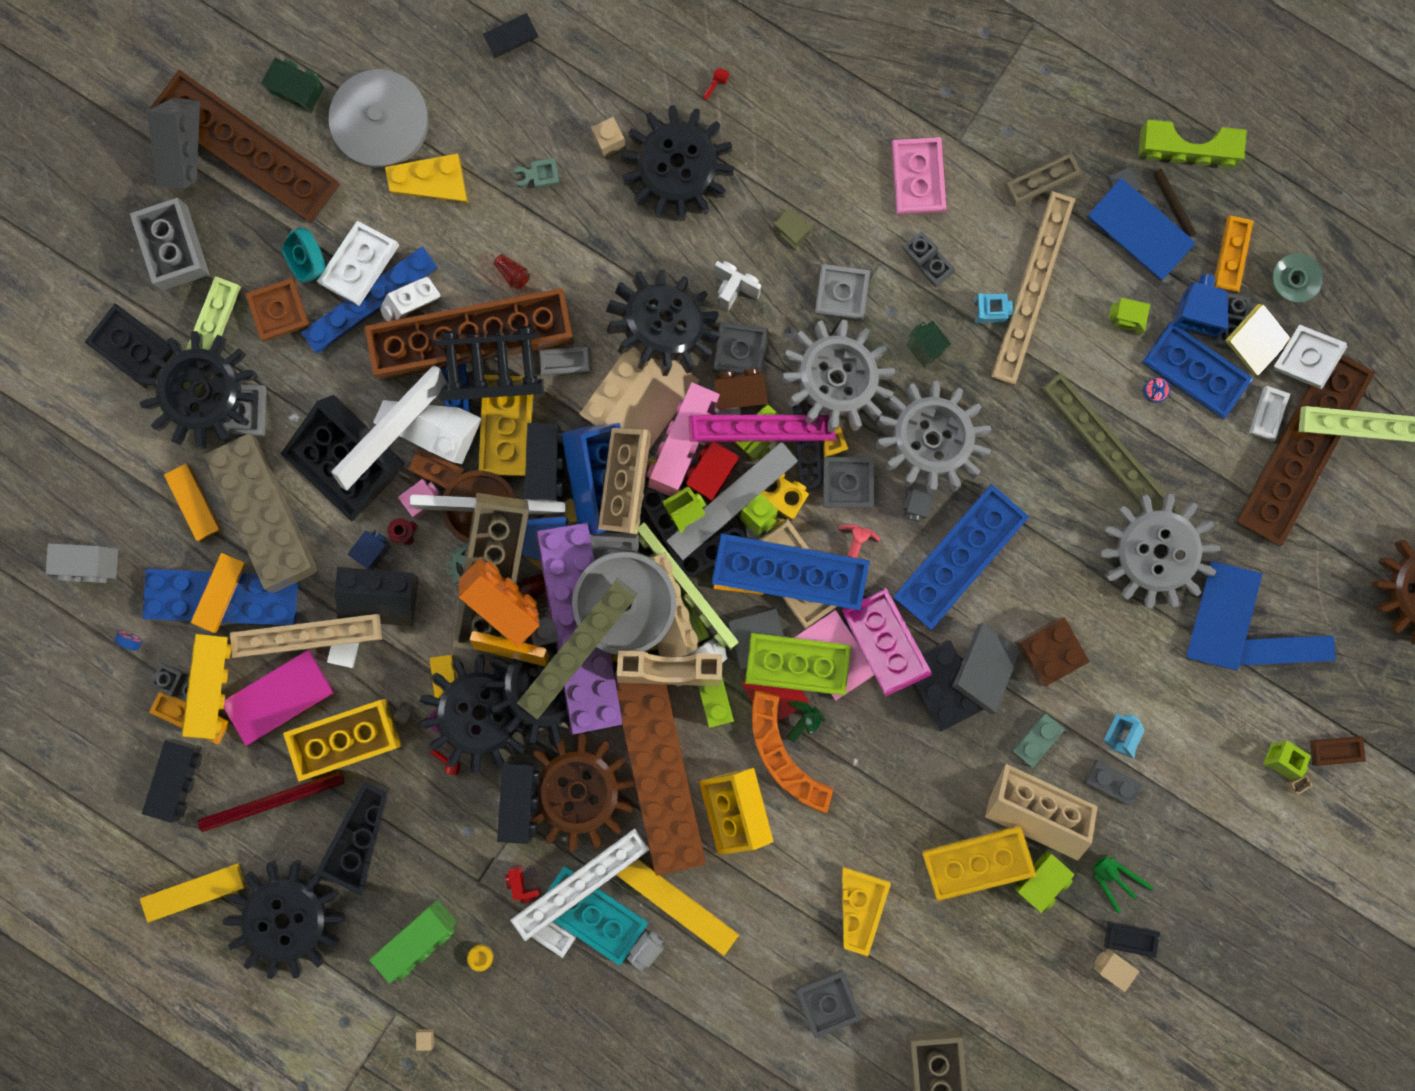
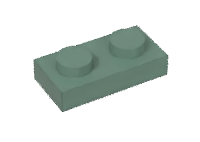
[1012,713,1065,768]

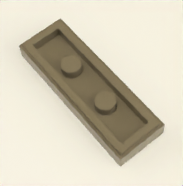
[1004,152,1082,207]

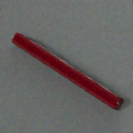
[197,772,344,832]

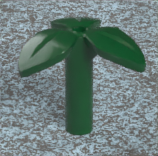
[787,700,827,742]

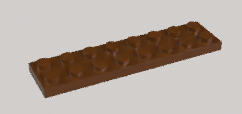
[149,70,340,224]
[1234,355,1375,547]

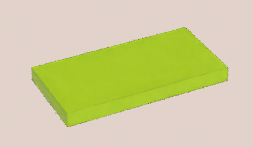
[745,633,851,695]

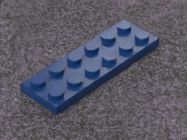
[893,484,1029,630]
[711,533,870,610]
[143,569,298,625]

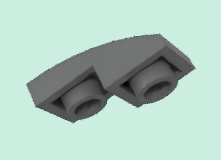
[903,231,955,288]
[1214,293,1251,349]
[150,663,189,702]

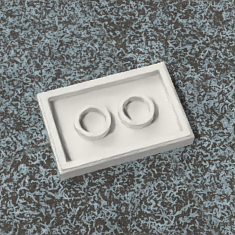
[316,221,399,306]

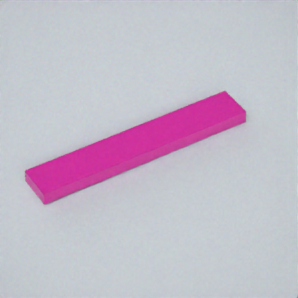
[688,415,836,442]

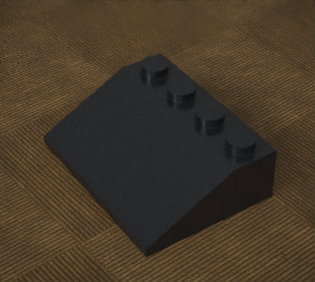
[280,395,405,522]

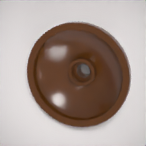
[441,470,517,543]

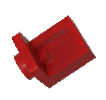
[505,865,541,903]

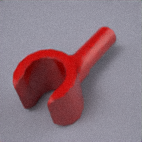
[702,68,729,100]
[429,750,461,776]

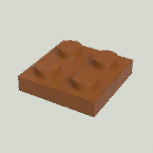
[246,278,310,342]

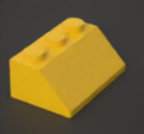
[699,768,774,855]

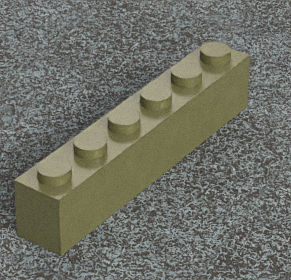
[517,578,638,719]

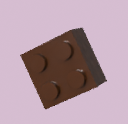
[1015,617,1090,687]

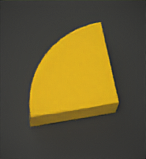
[823,426,848,457]

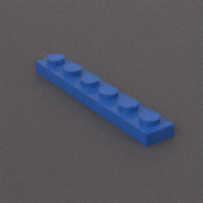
[301,246,439,354]

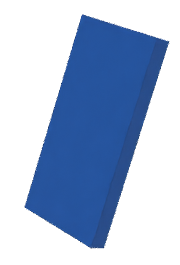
[1087,178,1196,281]
[1141,321,1253,420]
[1186,561,1263,671]

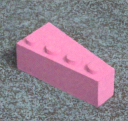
[646,383,720,497]

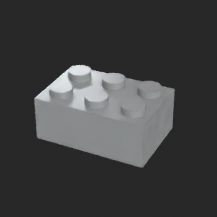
[130,198,210,291]

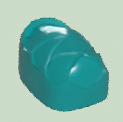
[281,227,325,283]

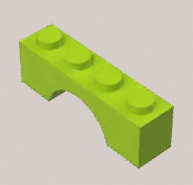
[1138,120,1247,169]

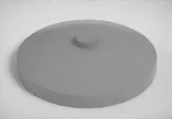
[329,69,429,169]
[572,551,676,655]

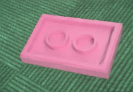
[891,137,946,215]
[794,610,874,701]

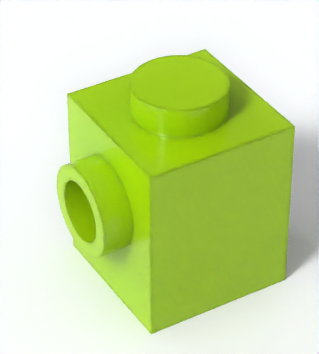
[740,493,778,537]

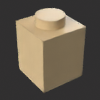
[591,117,626,158]
[1094,949,1140,992]

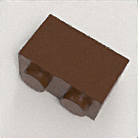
[714,368,768,410]

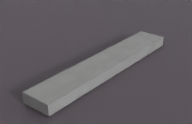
[667,442,798,560]

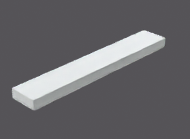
[331,365,447,490]
[410,495,565,516]
[510,828,650,941]

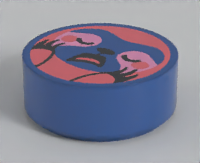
[1143,377,1170,403]
[114,631,142,651]

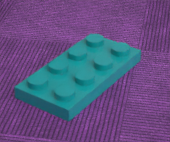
[546,865,649,966]

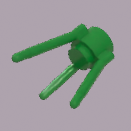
[1092,855,1153,913]

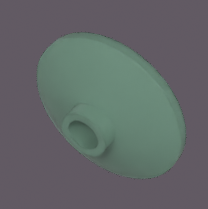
[1272,253,1323,303]

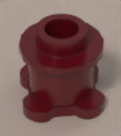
[387,518,417,545]

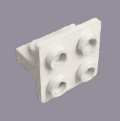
[714,261,761,312]

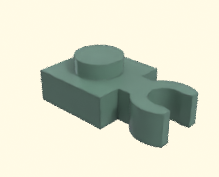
[514,158,560,189]

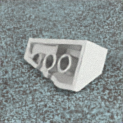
[373,400,482,464]

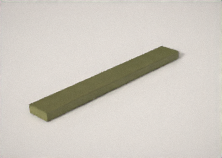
[1040,372,1181,537]

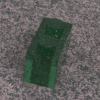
[261,57,325,113]
[906,320,951,368]

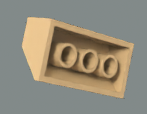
[598,428,651,534]
[985,764,1098,860]

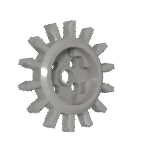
[780,320,895,433]
[876,381,991,494]
[1099,493,1220,608]

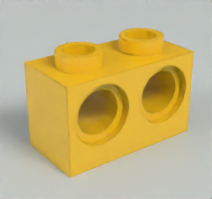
[761,474,809,521]

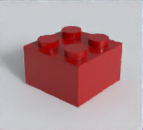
[685,442,739,503]

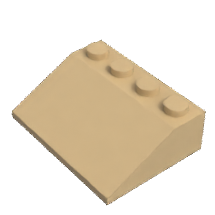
[579,347,699,451]

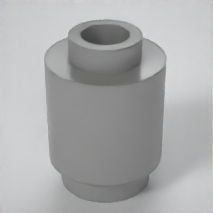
[627,931,664,971]

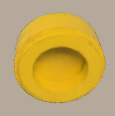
[467,944,493,972]

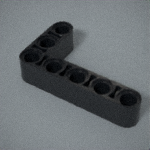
[642,469,746,577]

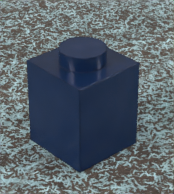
[347,530,391,570]

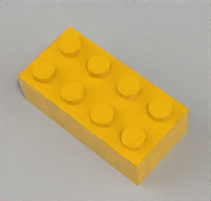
[283,699,402,782]

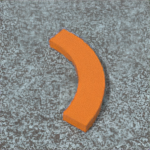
[752,690,834,813]

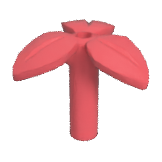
[838,524,880,558]

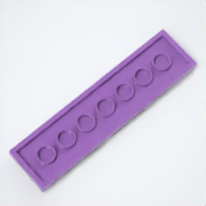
[536,523,622,734]

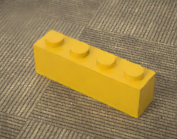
[181,634,231,740]

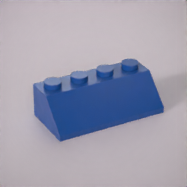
[562,423,621,534]

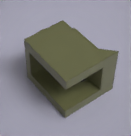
[773,209,815,250]

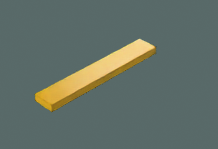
[616,858,739,956]

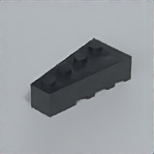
[316,776,390,896]

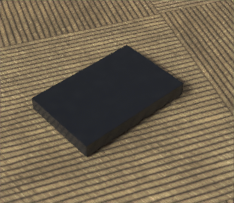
[85,303,173,388]

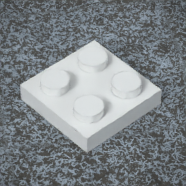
[1274,325,1347,389]

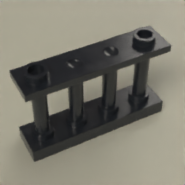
[435,326,545,401]

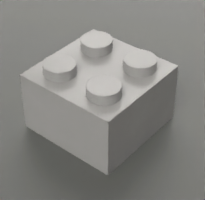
[46,543,119,583]

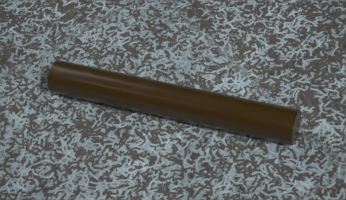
[1153,169,1197,237]

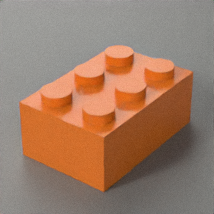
[459,558,540,647]

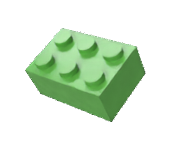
[370,899,457,984]

